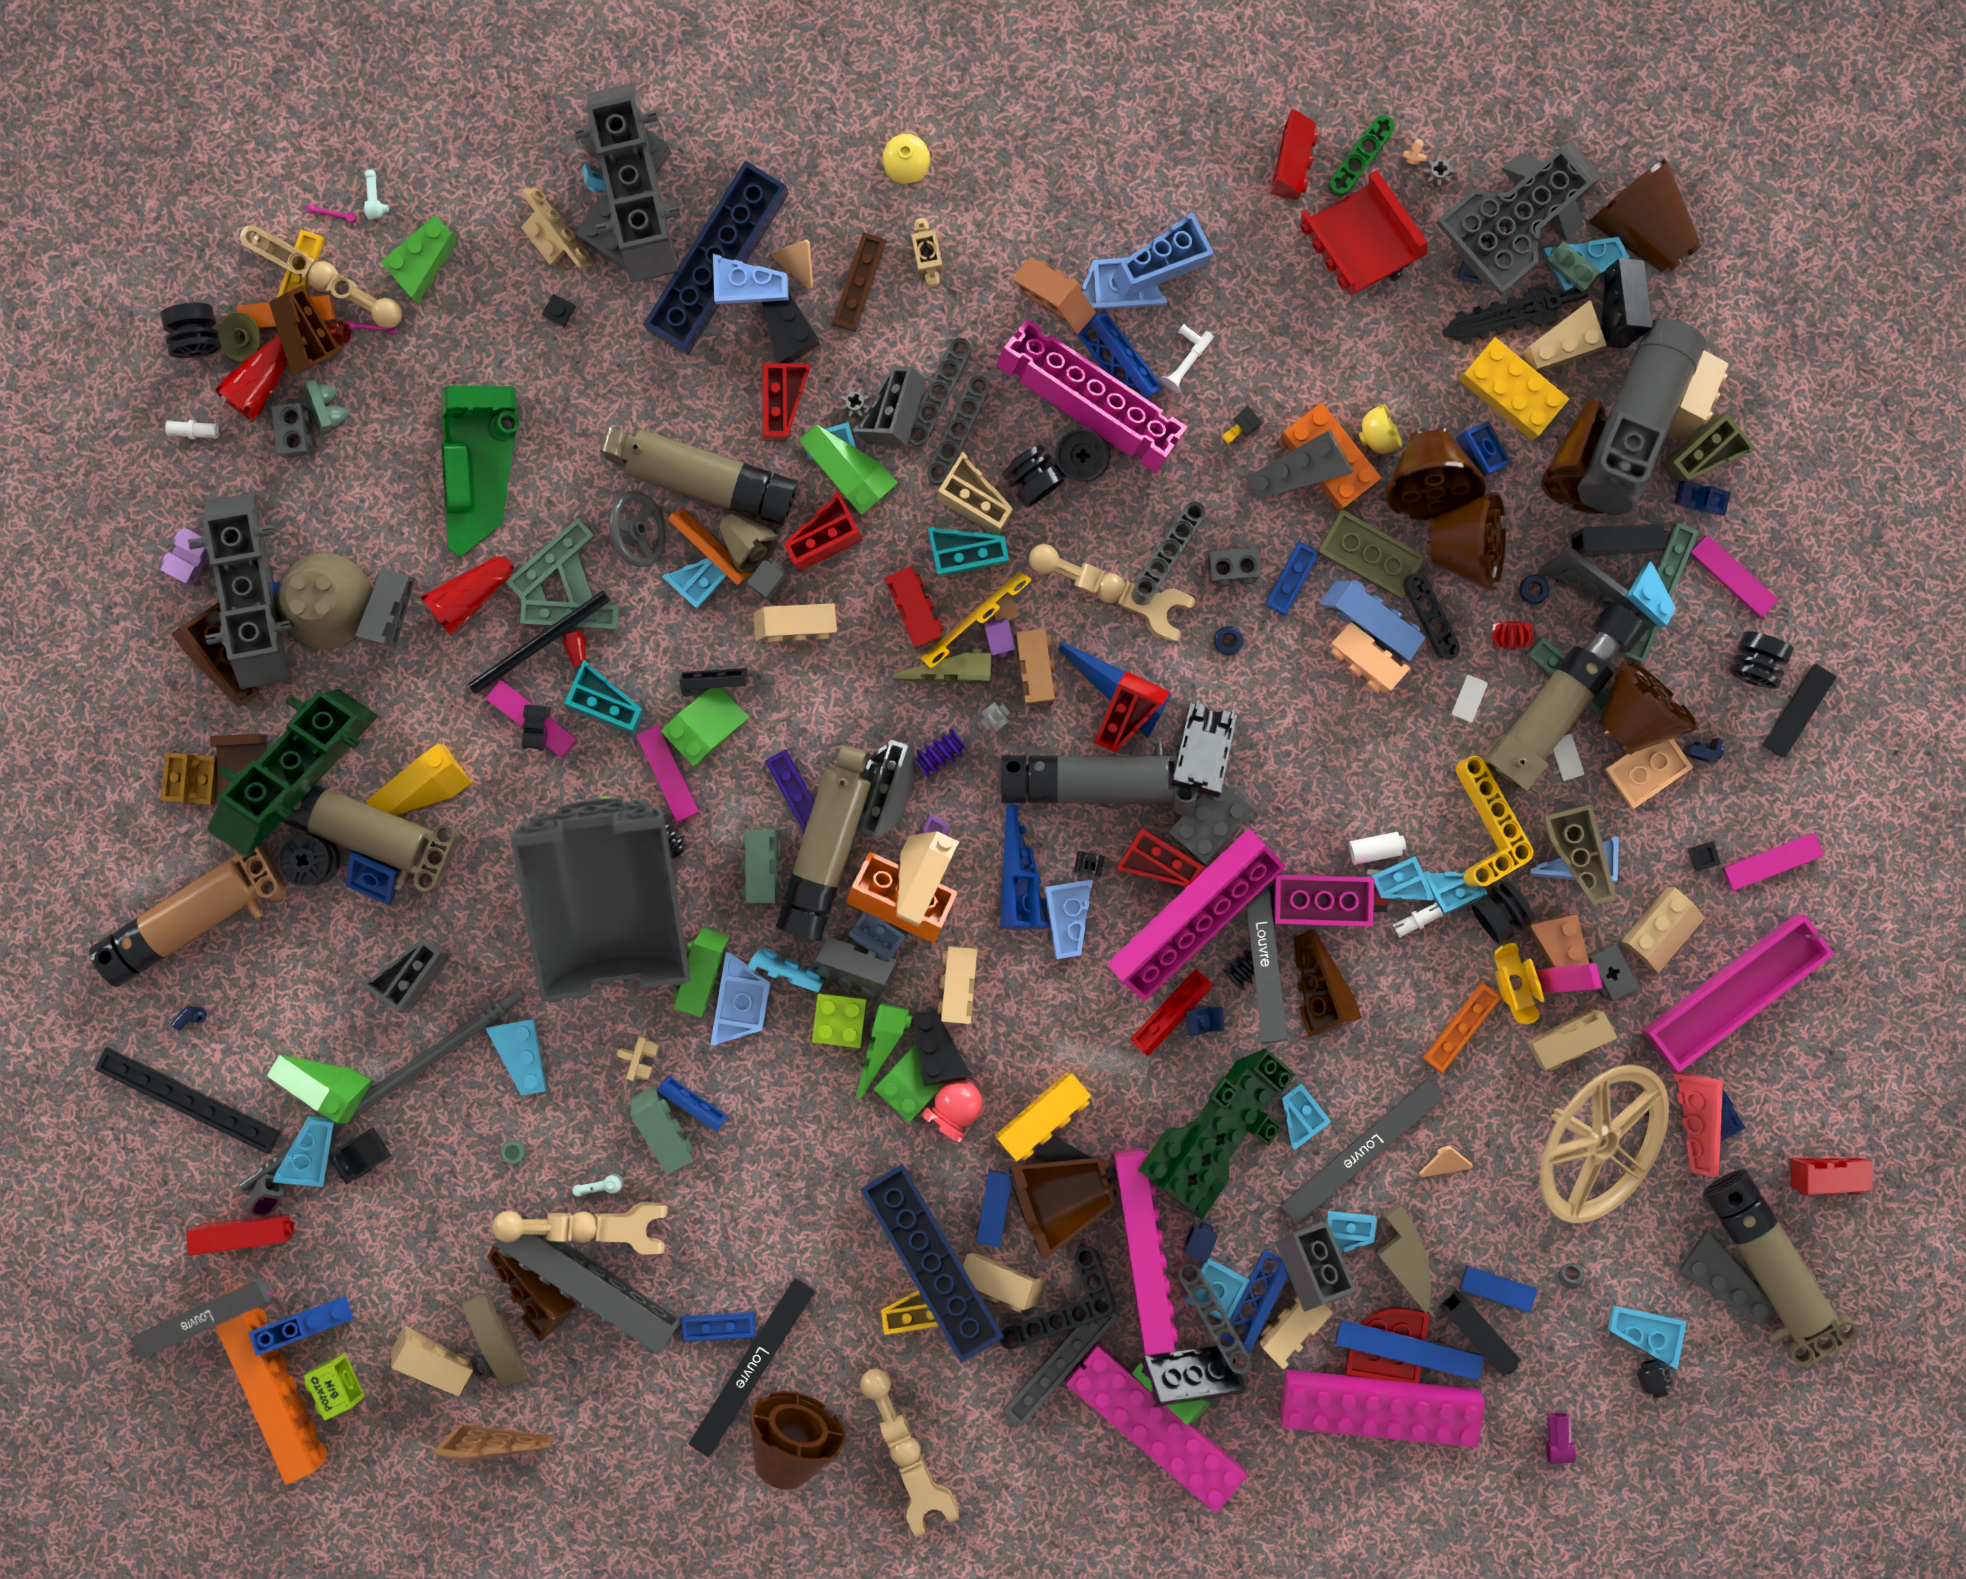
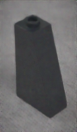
[1571,524,1668,557]
[1439,1290,1521,1377]

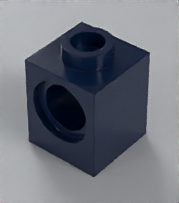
[1182,1222,1218,1263]

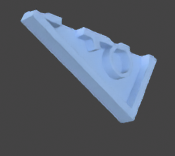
[1529,836,1619,884]

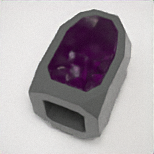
[248,1174,284,1216]

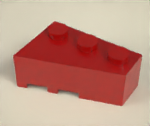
[761,363,812,441]
[885,566,944,649]
[1094,671,1170,753]

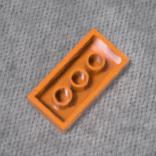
[1280,402,1382,511]
[846,852,958,943]

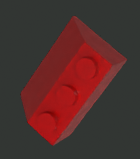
[1270,109,1319,200]

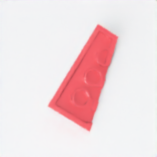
[1673,1072,1723,1177]

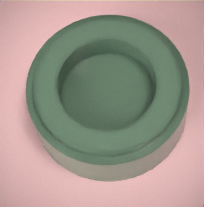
[500,1139,526,1165]

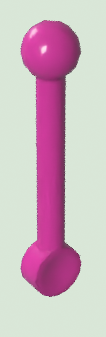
[306,204,356,223]
[346,320,397,334]

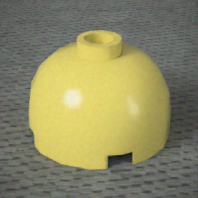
[883,134,930,184]
[1359,404,1402,454]

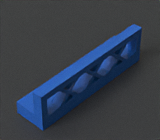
[1077,311,1163,399]
[1221,1250,1289,1354]

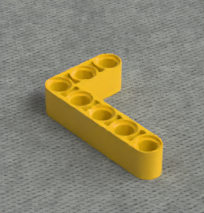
[1456,756,1533,888]

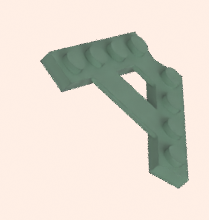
[506,518,619,630]

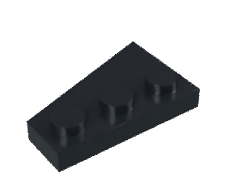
[912,1011,972,1087]

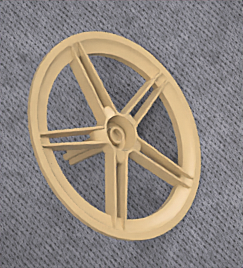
[1540,1065,1669,1223]

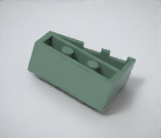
[742,829,779,903]
[631,1084,695,1175]

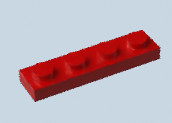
[1130,969,1214,1056]

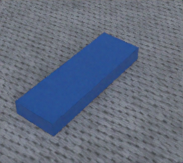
[1264,541,1319,616]
[656,1075,728,1132]
[976,1170,1013,1247]
[1459,1265,1538,1313]
[681,1312,756,1342]

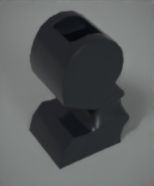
[522,704,552,751]
[1073,851,1105,877]

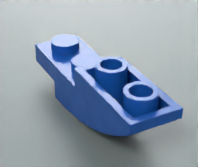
[248,1296,353,1356]

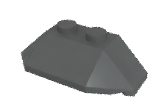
[858,739,917,839]

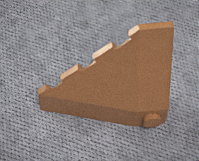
[434,1424,555,1465]

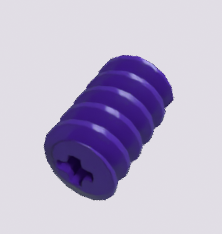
[914,728,967,778]

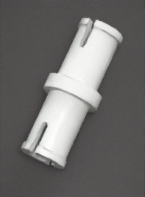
[165,420,219,439]
[1392,902,1443,938]

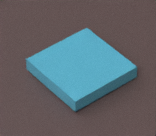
[1184,1259,1250,1320]

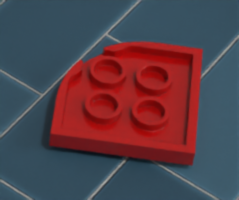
[1345,1307,1430,1384]

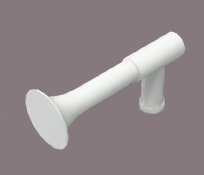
[1160,324,1214,393]

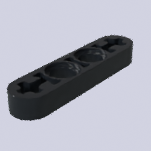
[1403,573,1460,659]

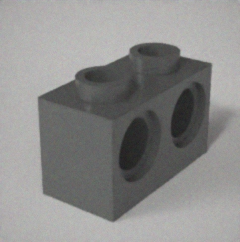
[271,403,315,458]
[1208,547,1261,587]

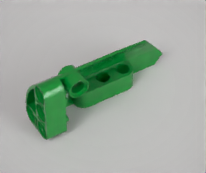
[441,385,519,557]

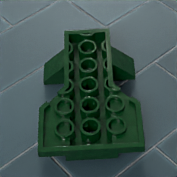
[1138,1048,1296,1220]

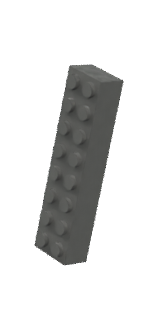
[494,1212,681,1355]

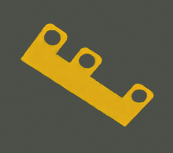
[920,571,1032,668]

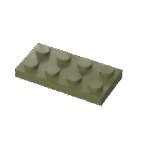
[1317,509,1426,599]

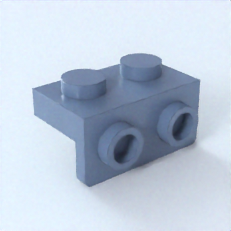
[848,912,909,962]

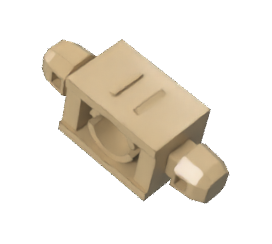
[911,218,943,287]

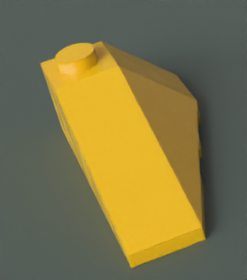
[366,743,473,816]

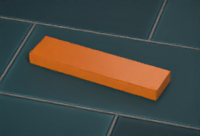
[236,295,336,329]
[668,508,752,585]
[1422,982,1502,1074]

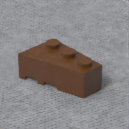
[269,285,341,376]

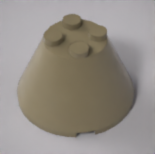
[275,553,373,649]

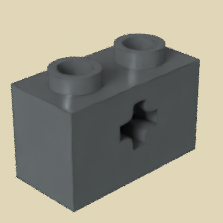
[747,559,788,603]
[1588,943,1639,1001]

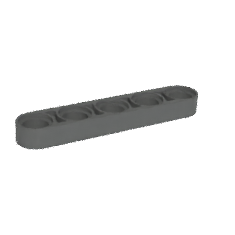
[908,337,971,447]
[927,375,990,485]
[1178,1262,1251,1374]

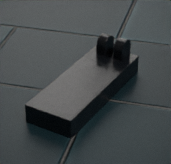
[680,668,748,697]

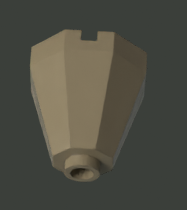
[719,513,779,573]

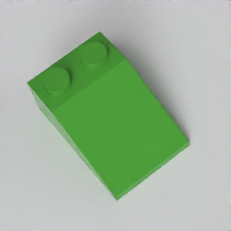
[661,688,750,767]
[874,1042,945,1122]

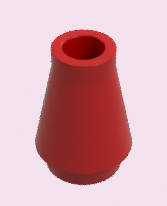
[562,630,587,667]

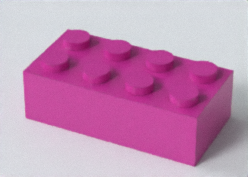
[1272,875,1374,927]

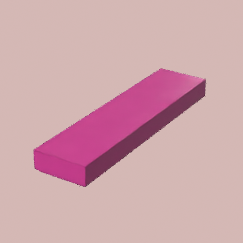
[1690,534,1778,618]
[486,679,577,758]
[636,725,699,822]
[1722,833,1824,891]
[1535,963,1602,993]

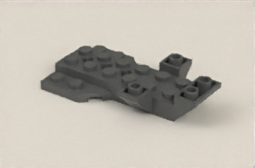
[1436,141,1603,296]

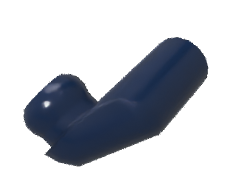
[171,1006,207,1031]

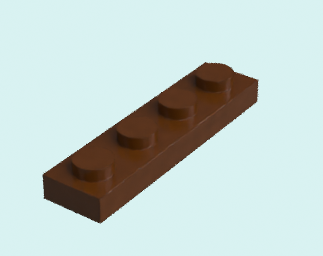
[833,232,886,332]

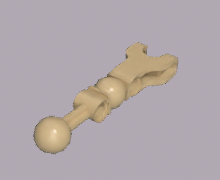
[240,225,402,329]
[1029,544,1196,642]
[492,1202,668,1255]
[860,1368,959,1537]

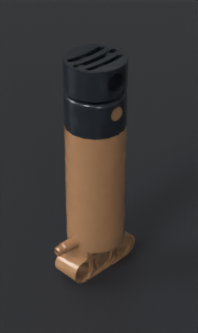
[89,843,287,987]

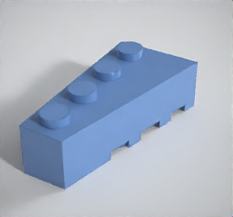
[1113,212,1214,297]
[1319,580,1426,661]

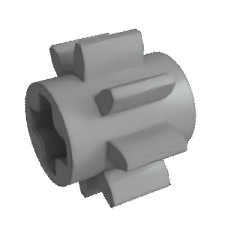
[1422,156,1454,189]
[841,388,870,418]
[981,702,1010,732]

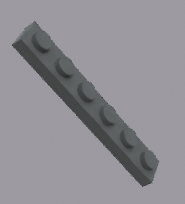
[1003,1300,1119,1427]

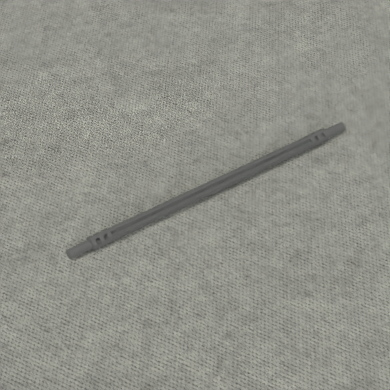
[239,989,525,1191]

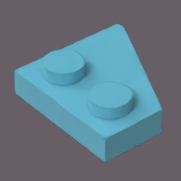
[1626,561,1676,628]
[1326,1211,1377,1252]

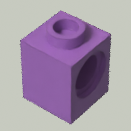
[983,618,1015,657]

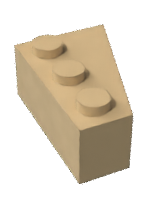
[963,1253,1046,1312]
[391,1325,473,1396]

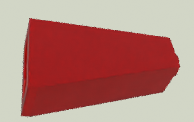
[186,1214,294,1256]

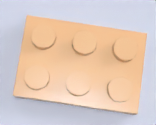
[1604,739,1694,809]

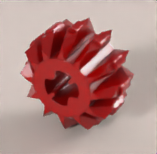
[1492,621,1534,649]

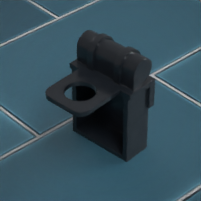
[328,1127,392,1185]

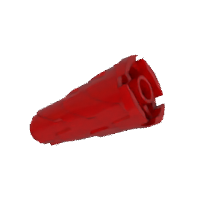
[214,333,288,422]
[420,556,514,636]

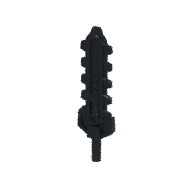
[1442,283,1589,345]

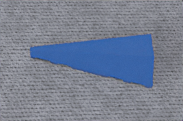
[1058,641,1171,737]
[1000,804,1051,930]

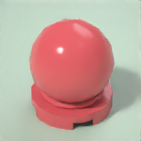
[921,1080,983,1143]

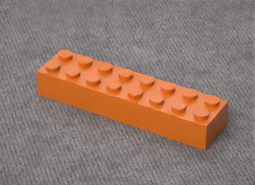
[210,1282,327,1485]

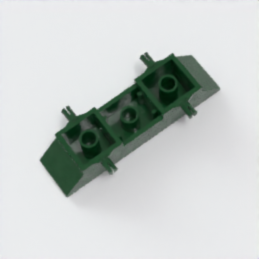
[207,689,378,858]

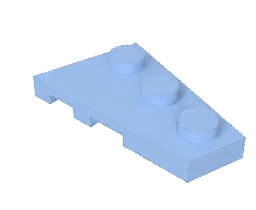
[713,254,788,304]
[1044,880,1093,959]

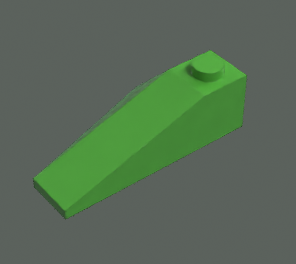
[798,424,898,515]
[856,1002,912,1099]
[267,1055,373,1124]

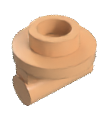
[1403,139,1427,165]

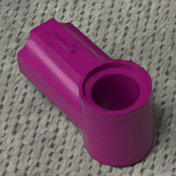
[1546,1413,1576,1464]

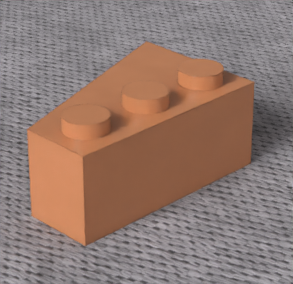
[1012,257,1096,334]
[1525,914,1589,967]

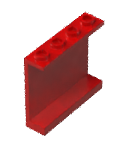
[1300,170,1428,296]

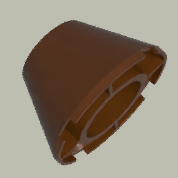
[750,1391,846,1490]

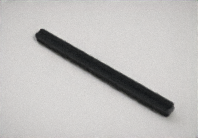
[468,591,610,694]

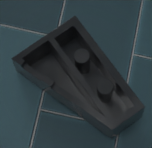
[1601,258,1653,348]
[762,292,820,364]

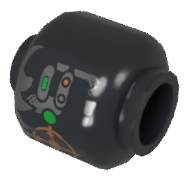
[1637,1359,1673,1398]

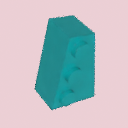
[928,527,1009,578]
[564,660,644,737]

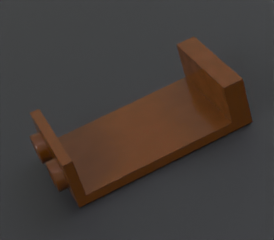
[210,734,267,801]

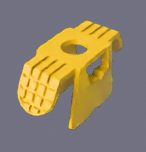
[1494,943,1545,1024]

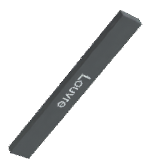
[1246,884,1288,1044]
[1280,1079,1444,1224]
[130,1277,272,1360]

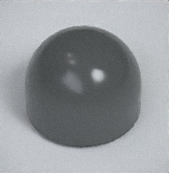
[1559,1263,1585,1289]
[472,1354,494,1380]

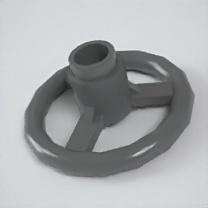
[609,491,665,567]

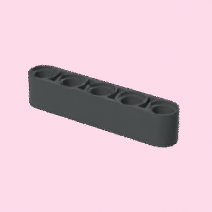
[1131,501,1206,605]

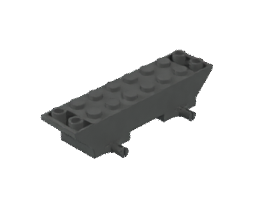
[574,83,681,283]
[188,492,293,689]

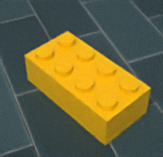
[1458,337,1569,441]
[994,1072,1091,1161]

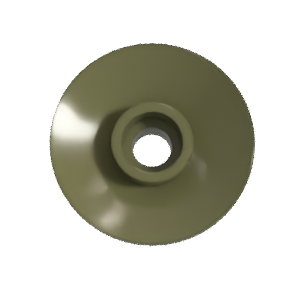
[219,313,261,362]

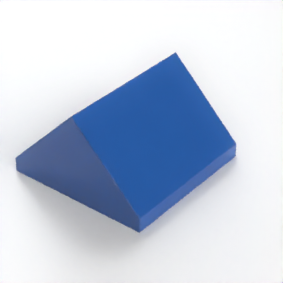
[1456,421,1511,478]
[345,852,400,905]

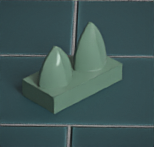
[1546,241,1600,292]
[304,380,350,434]

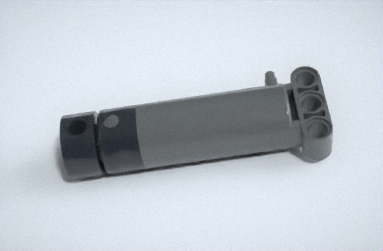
[1001,743,1197,816]

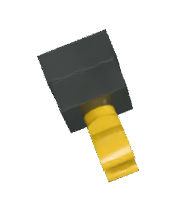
[1222,406,1262,445]

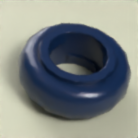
[1519,575,1549,605]
[1214,626,1244,656]

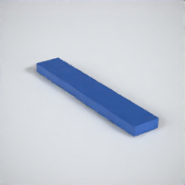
[1334,1319,1484,1380]

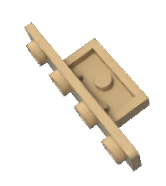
[521,188,594,268]

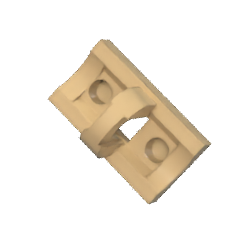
[616,1035,660,1081]

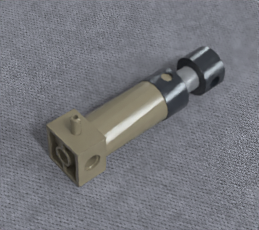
[1482,602,1648,791]

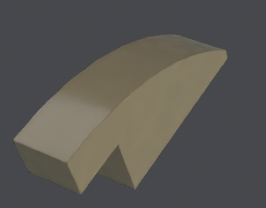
[1375,1202,1431,1313]
[462,1292,528,1387]

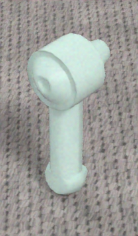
[364,169,389,220]
[572,1174,623,1197]

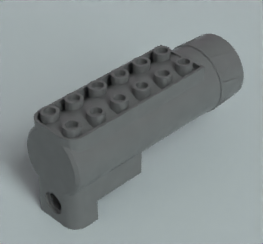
[1578,319,1706,516]

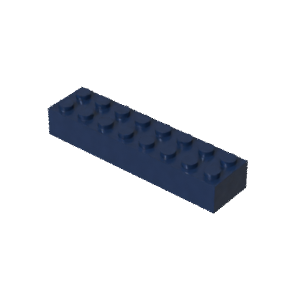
[643,160,789,356]
[860,1163,1004,1364]

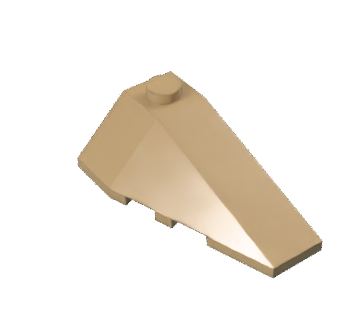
[896,831,959,927]

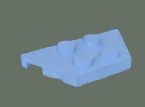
[1081,258,1167,310]
[710,952,771,1045]

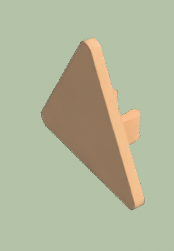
[771,239,813,289]
[1419,1146,1473,1177]

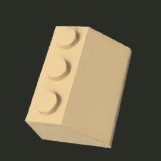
[1620,887,1705,974]

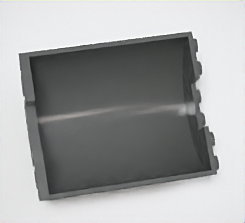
[510,798,690,1003]

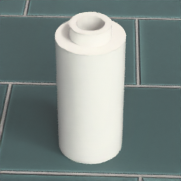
[1349,832,1406,865]

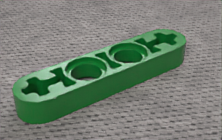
[1329,115,1395,197]

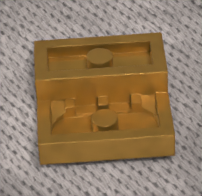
[161,752,218,805]

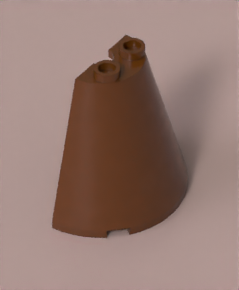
[1589,158,1702,272]
[1541,399,1608,514]
[1008,1158,1117,1259]

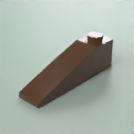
[171,602,259,708]
[1294,929,1362,1037]
[487,1245,576,1342]

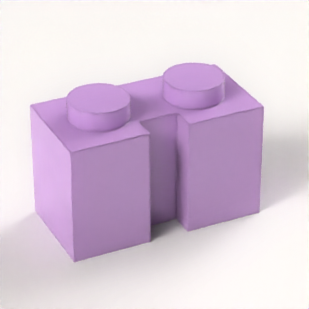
[160,527,209,586]

